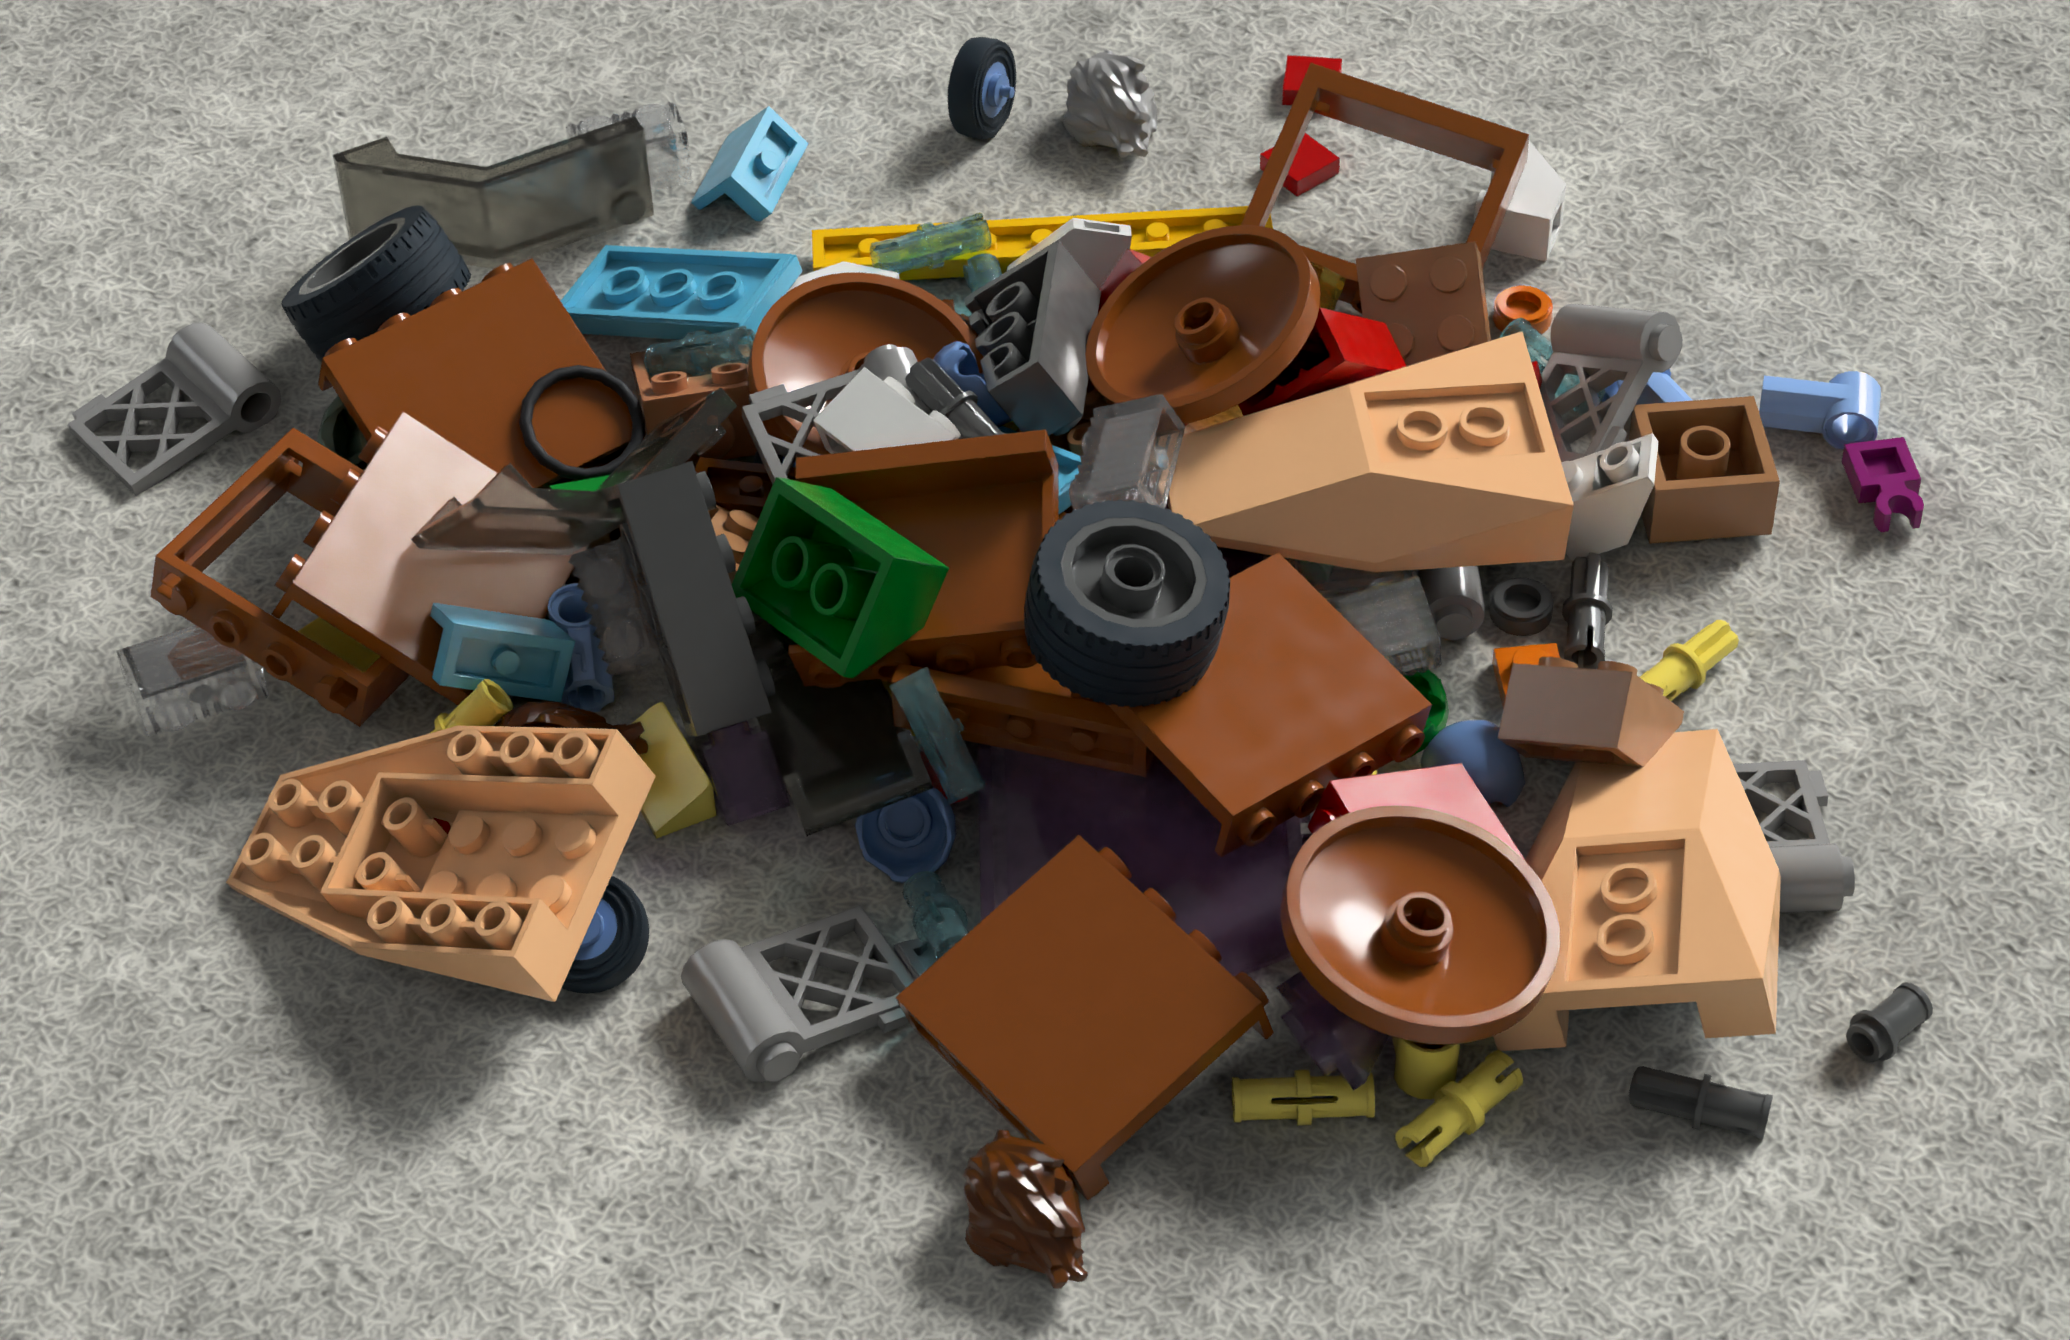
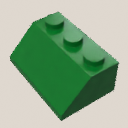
[731,477,949,678]

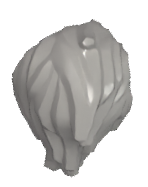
[1063,50,1157,158]

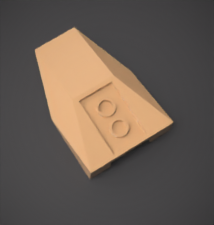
[1158,331,1574,572]
[226,725,656,1002]
[1493,729,1781,1051]

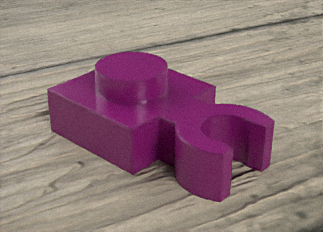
[1841,437,1924,532]

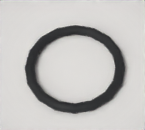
[519,365,645,480]

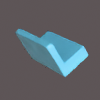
[691,106,809,222]
[430,603,575,702]

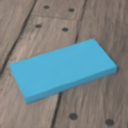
[561,245,802,344]

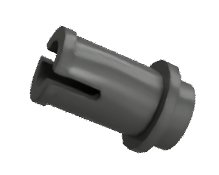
[1846,982,1933,1062]

